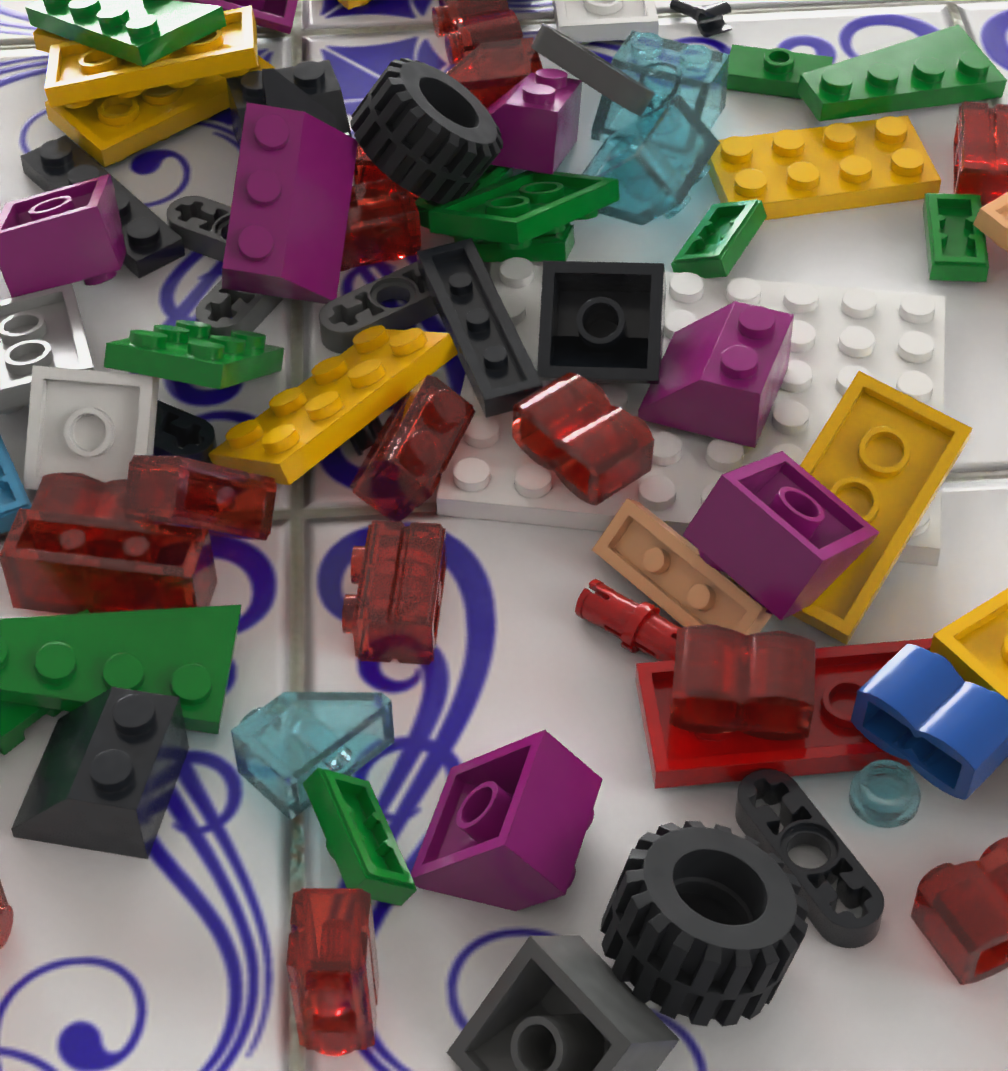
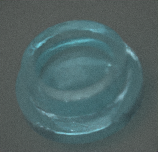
[849,760,921,828]

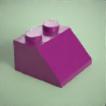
[486,69,582,174]
[0,174,126,298]
[638,301,794,448]
[682,451,880,621]
[411,730,603,911]

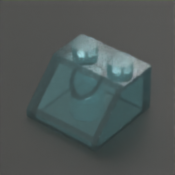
[591,30,729,165]
[581,94,720,226]

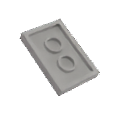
[0,283,95,414]

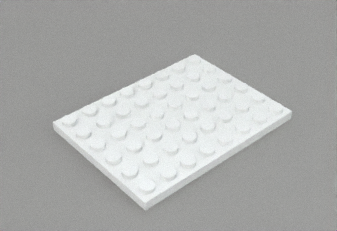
[436,257,946,566]

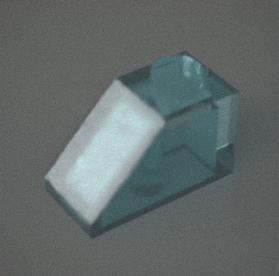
[231,692,395,820]

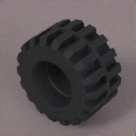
[350,58,503,204]
[600,821,809,1027]

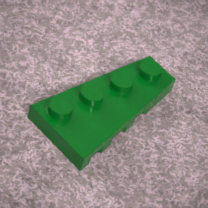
[25,0,227,67]
[797,24,1007,121]
[0,604,241,734]

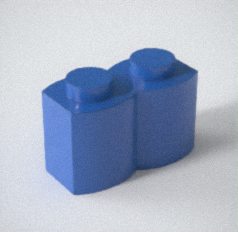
[851,644,1008,800]

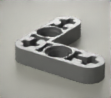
[167,196,284,336]

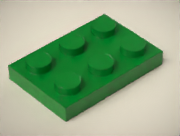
[428,170,620,250]
[104,320,284,389]

